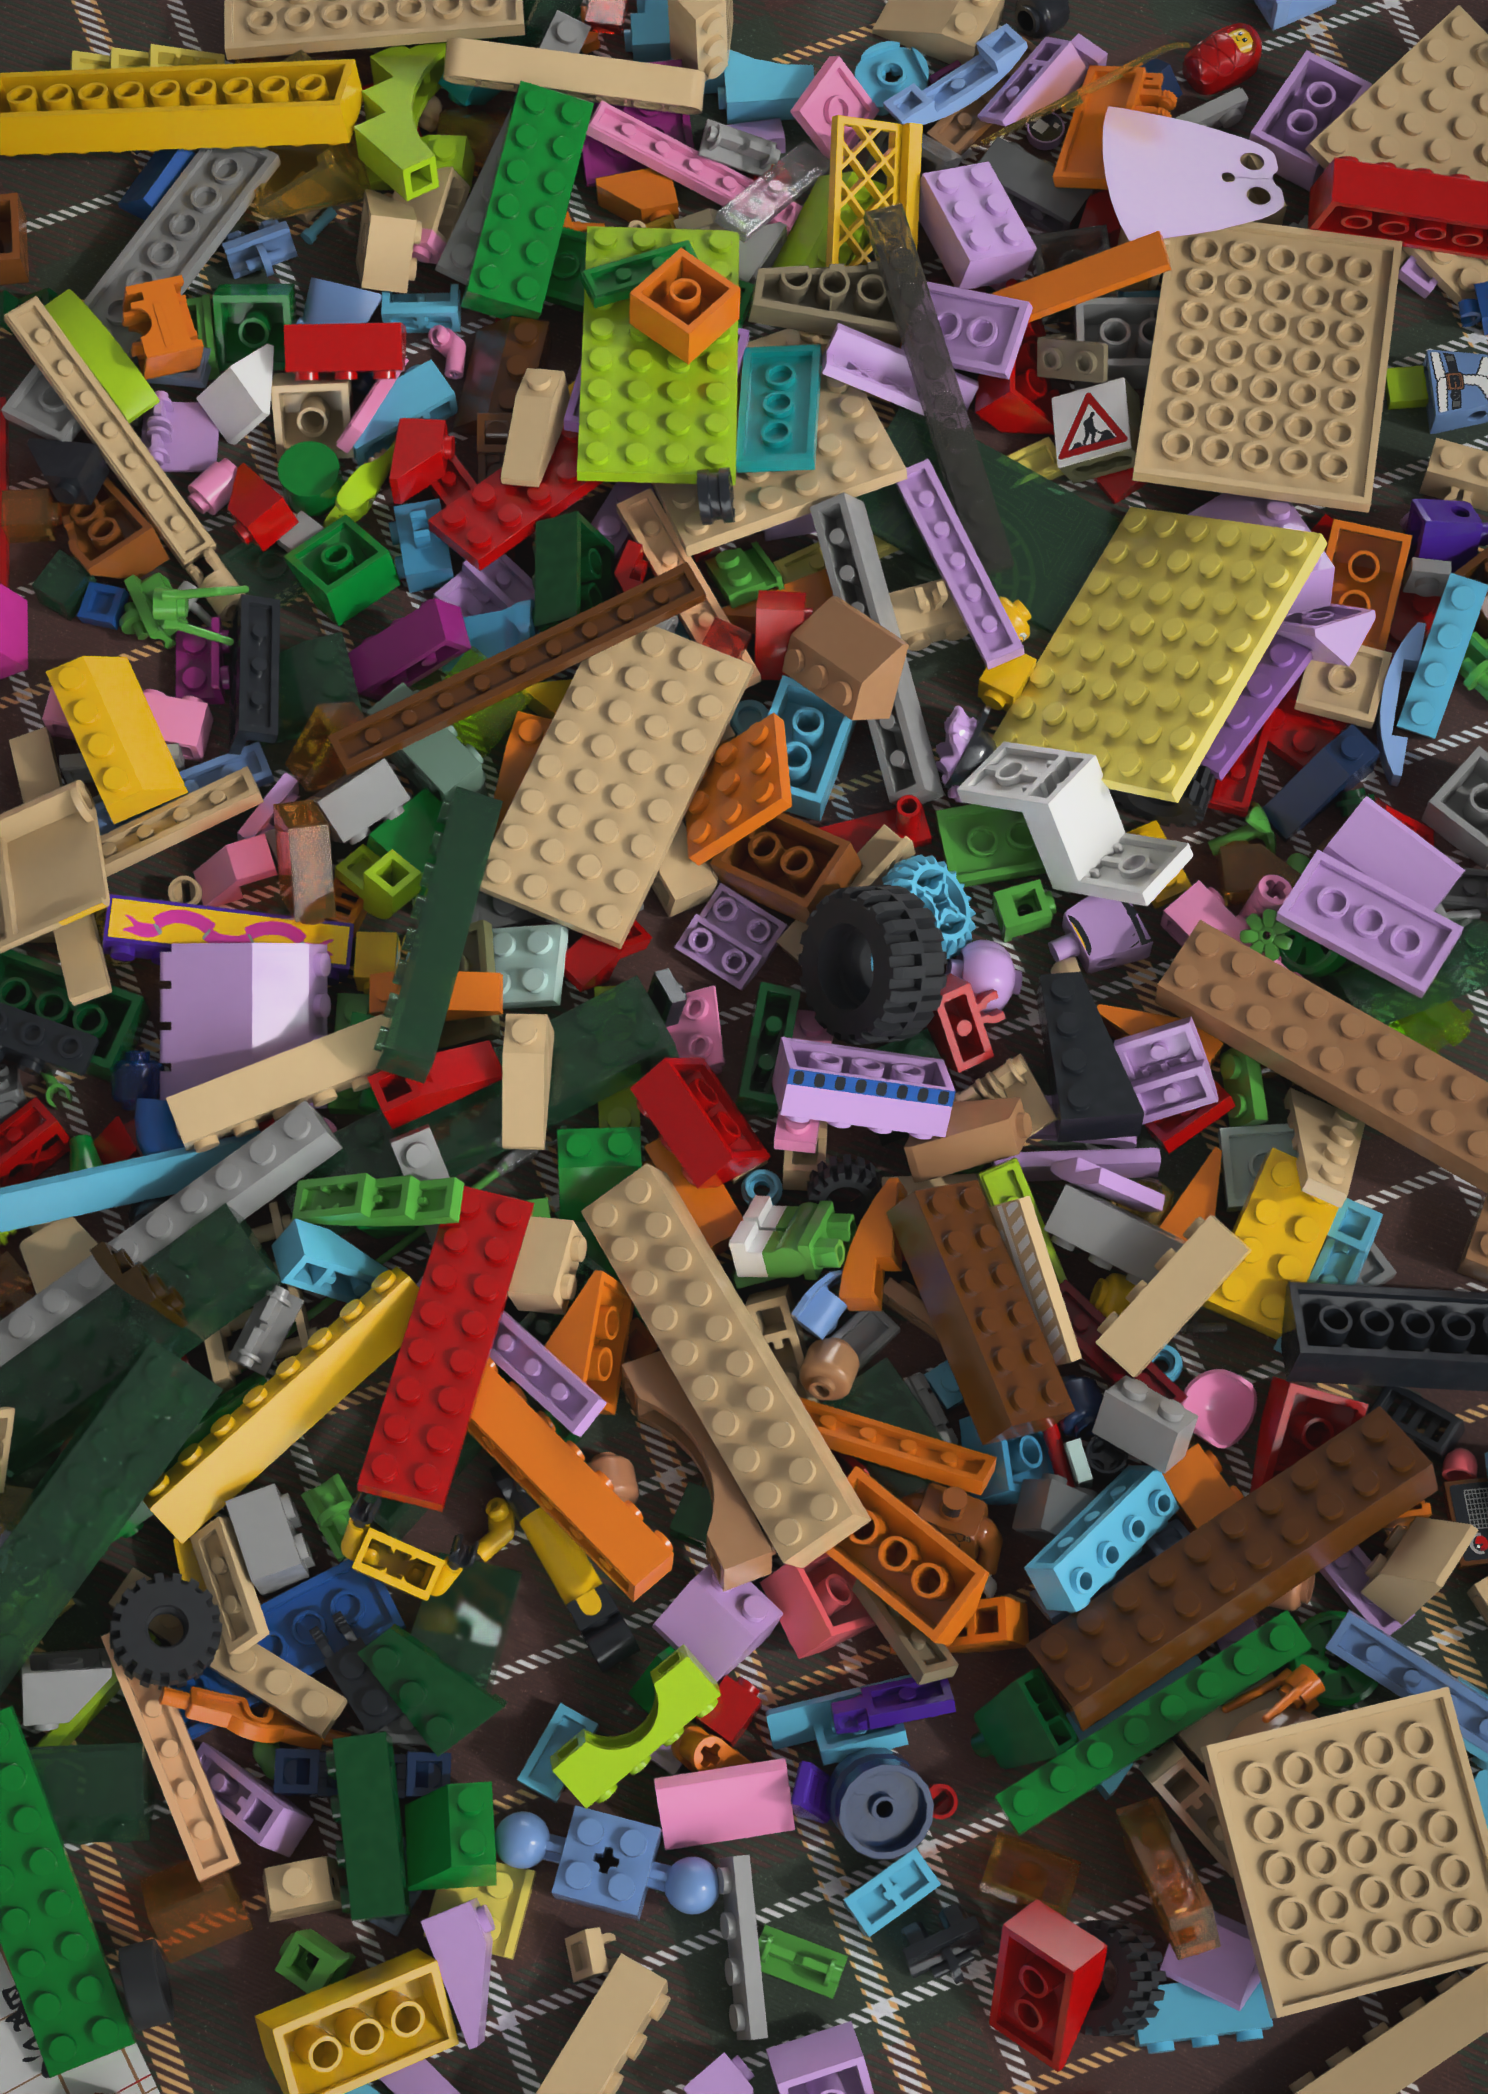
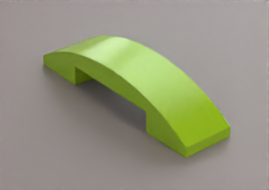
[44,289,160,423]

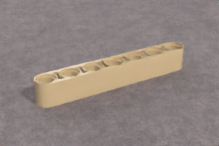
[443,38,706,115]

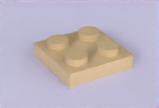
[1294,645,1392,729]

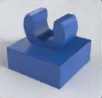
[1458,281,1488,336]

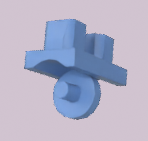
[222,217,298,279]

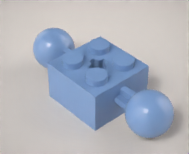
[495,1805,719,1921]

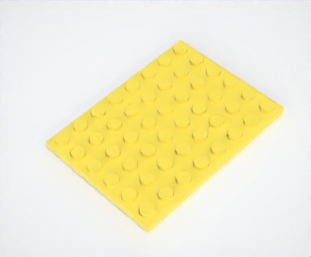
[992,507,1328,803]

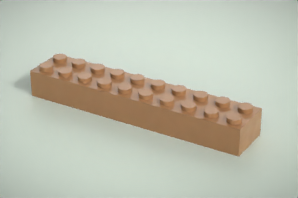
[1155,920,1488,1194]

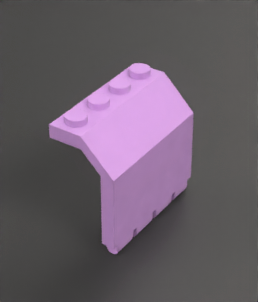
[160,943,331,1109]

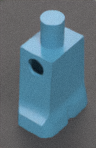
[442,599,545,682]

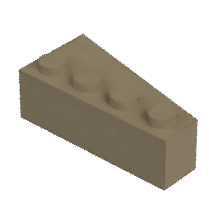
[748,259,916,348]

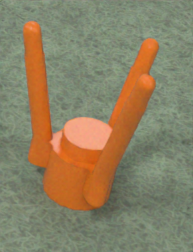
[1222,1664,1325,1724]

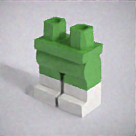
[729,1195,857,1280]

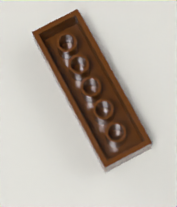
[886,1180,1075,1445]

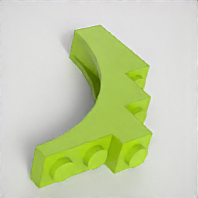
[354,39,481,201]

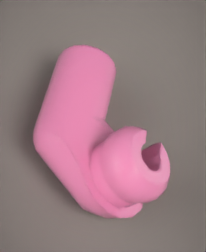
[428,325,466,380]

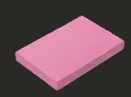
[654,1758,795,1850]

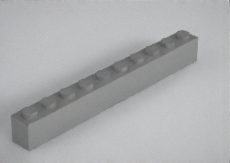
[0,1100,343,1394]

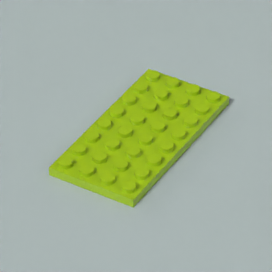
[577,226,740,485]

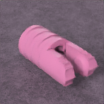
[1239,875,1292,937]

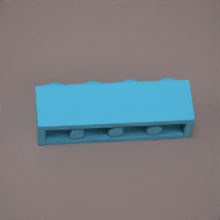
[1396,573,1488,739]

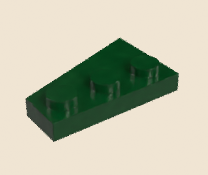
[357,1624,508,1757]

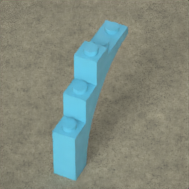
[624,0,814,124]

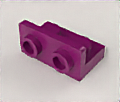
[176,617,231,705]

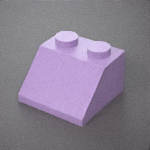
[652,1564,783,1683]
[766,2021,874,2094]

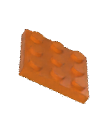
[685,712,792,866]

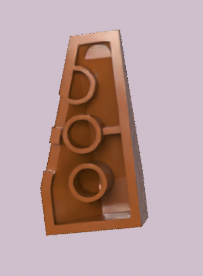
[59,477,169,579]

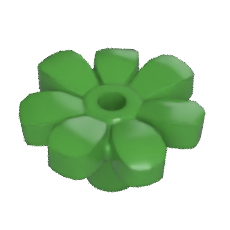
[1240,909,1293,961]

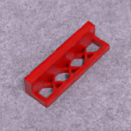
[0,1097,71,1188]

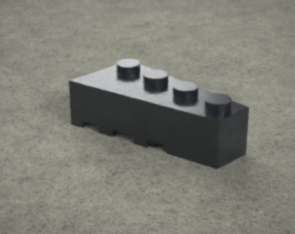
[1036,972,1144,1143]

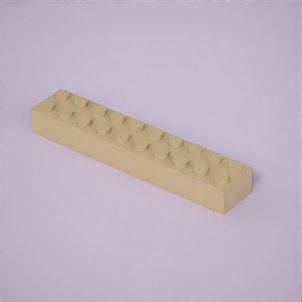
[581,1163,871,1568]

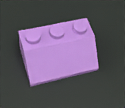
[1323,796,1465,912]

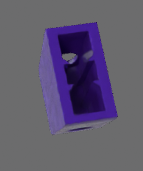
[1405,498,1488,573]

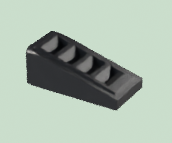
[1367,1386,1465,1463]

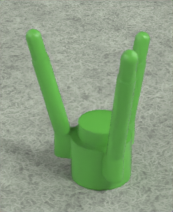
[153,585,249,646]

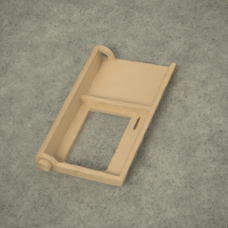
[0,780,110,954]

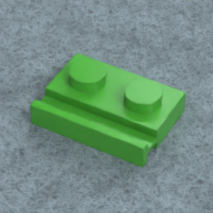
[705,541,785,608]

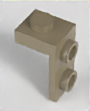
[1037,332,1108,383]

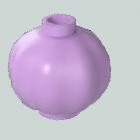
[945,940,1022,1013]

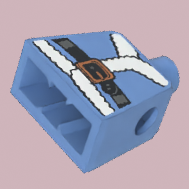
[1423,350,1488,434]

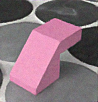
[193,833,278,907]

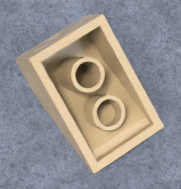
[872,0,1005,65]

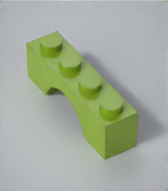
[550,1644,721,1809]

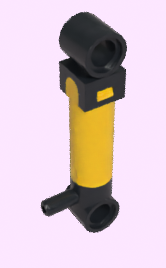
[489,1464,640,1672]

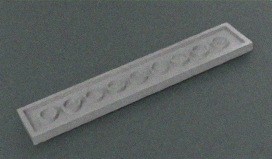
[1,146,281,442]

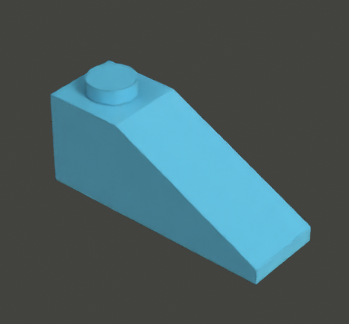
[353,359,458,467]
[272,1219,389,1303]

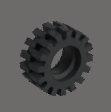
[807,1154,882,1226]

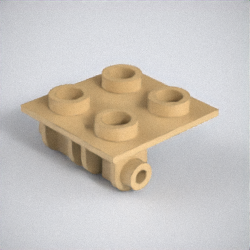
[953,1053,1057,1164]

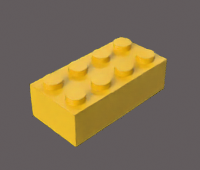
[1202,1147,1339,1340]

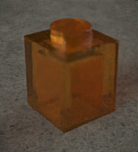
[1,488,62,543]

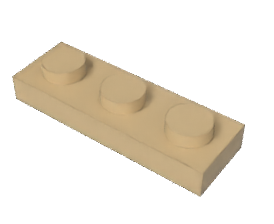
[190,1517,270,1654]

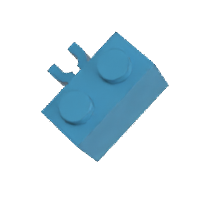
[389,499,454,593]

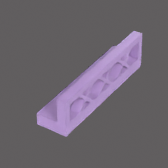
[822,323,979,432]

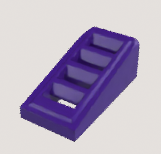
[791,1761,831,1823]

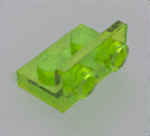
[1389,987,1474,1056]

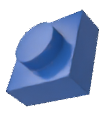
[77,581,130,630]

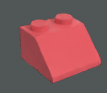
[760,1553,876,1659]

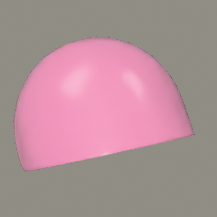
[1182,1369,1257,1449]

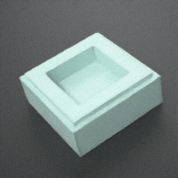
[1064,1438,1093,1489]

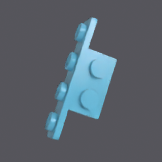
[765,1674,912,1766]

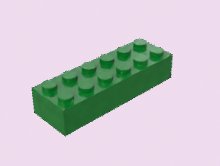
[460,81,594,320]

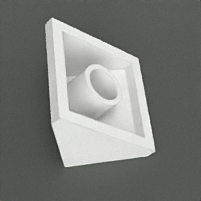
[196,344,274,445]

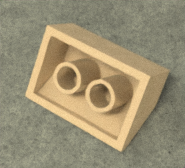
[668,0,733,82]

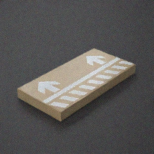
[989,1195,1082,1366]

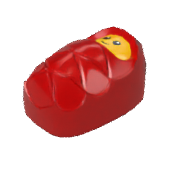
[1182,23,1262,95]

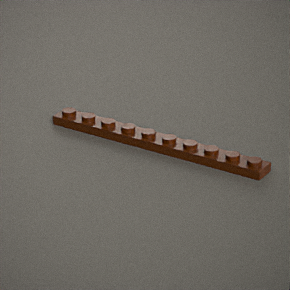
[327,562,706,775]

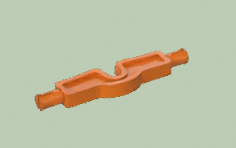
[159,1686,352,1750]

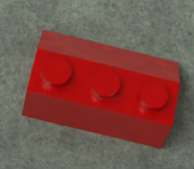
[284,322,406,381]
[630,1058,771,1189]

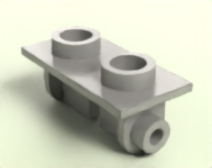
[698,119,781,179]
[228,1283,304,1377]

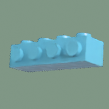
[1024,1465,1180,1613]

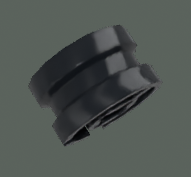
[697,467,735,525]

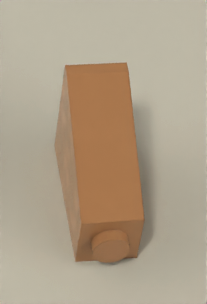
[904,1097,1032,1183]

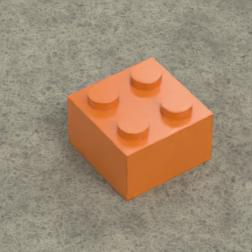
[629,248,741,365]

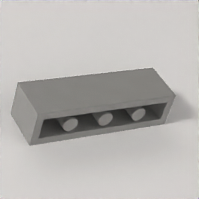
[1044,1183,1186,1285]

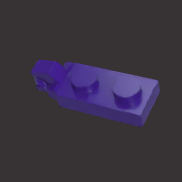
[831,1677,956,1734]

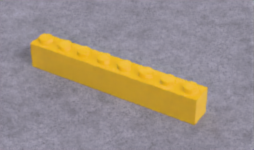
[139,1266,419,1544]

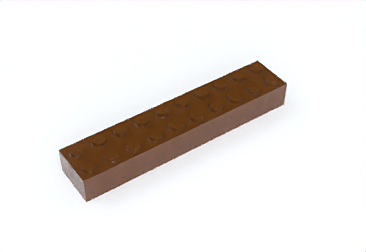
[1025,1406,1438,1732]

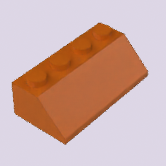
[825,1466,989,1646]

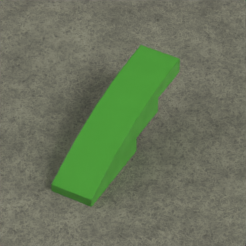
[292,1173,464,1226]

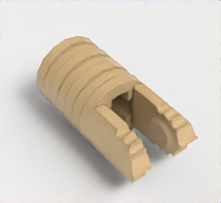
[185,547,246,622]

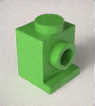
[992,879,1056,943]
[275,1929,356,1994]

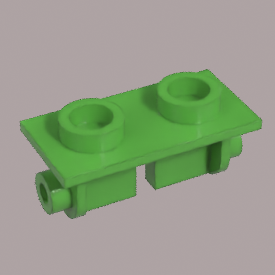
[758,1925,848,1999]

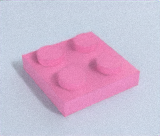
[790,56,880,163]

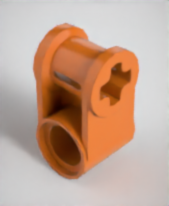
[671,1725,752,1772]

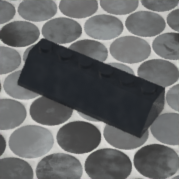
[1281,1282,1488,1392]

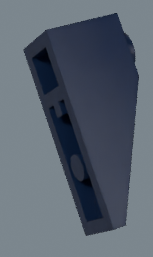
[1262,724,1380,842]

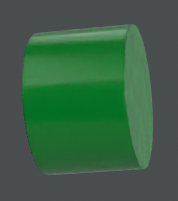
[277,441,344,516]

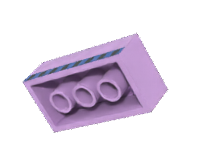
[772,1037,956,1139]

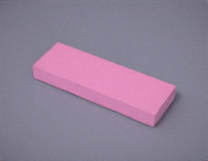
[336,359,409,454]

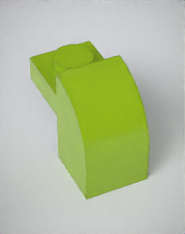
[334,844,422,919]

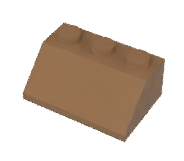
[782,596,909,720]

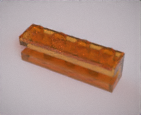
[1116,1796,1221,1960]

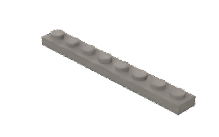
[435,10,591,285]

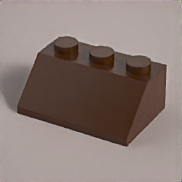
[453,316,552,436]

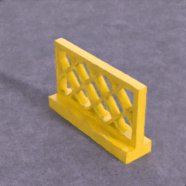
[826,115,923,280]

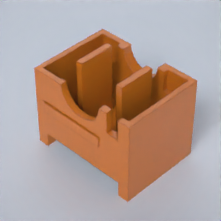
[122,275,204,380]

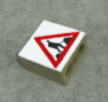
[1052,377,1141,484]

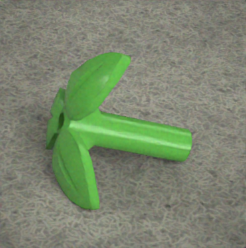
[1208,801,1277,866]

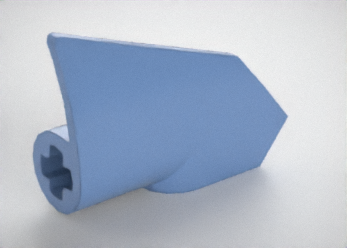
[297,277,382,324]
[791,1270,848,1340]

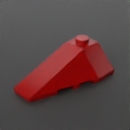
[975,278,1060,434]

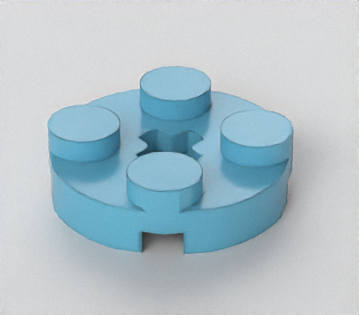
[855,41,929,116]

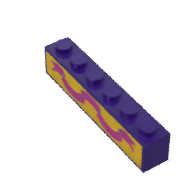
[103,894,354,986]

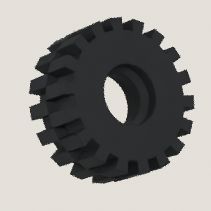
[1109,766,1215,827]
[109,1573,222,1690]
[1076,1920,1166,2036]

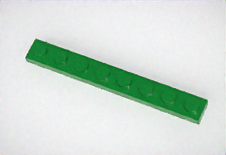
[994,1610,1312,1837]

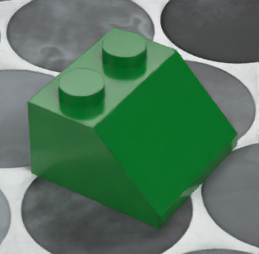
[213,283,297,371]
[283,514,401,627]
[557,1127,642,1222]
[405,1781,497,1891]

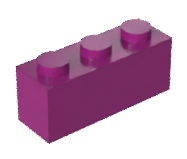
[348,598,472,701]

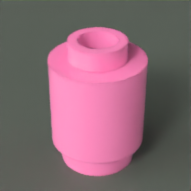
[188,458,237,515]

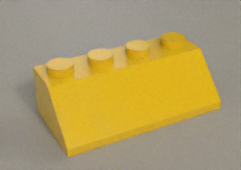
[46,656,188,824]
[254,1948,459,2094]

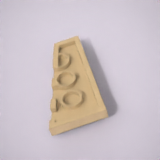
[1284,1088,1365,1208]

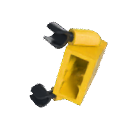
[341,1491,479,1601]

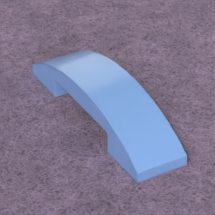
[883,23,1028,125]
[1376,622,1426,786]

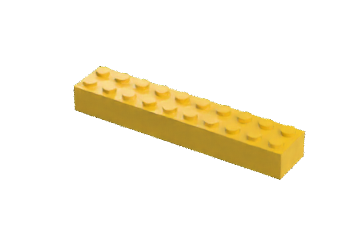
[0,59,363,157]

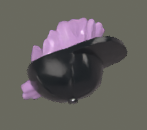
[936,705,997,803]

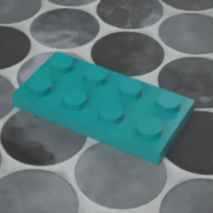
[736,344,822,473]

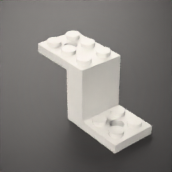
[956,741,1193,906]

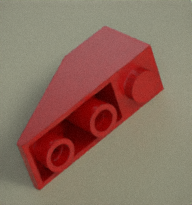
[367,1040,502,1130]

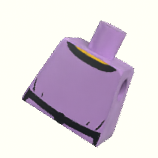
[1048,896,1153,973]

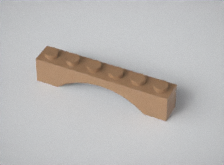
[622,1351,776,1592]

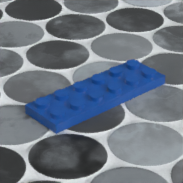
[170,1559,407,1740]

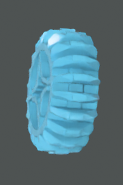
[882,854,976,960]

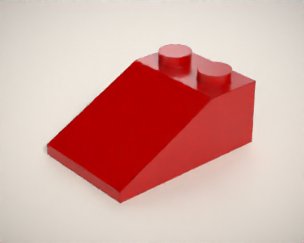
[989,1899,1108,2072]

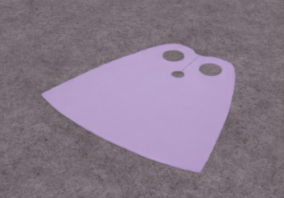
[1102,106,1284,241]

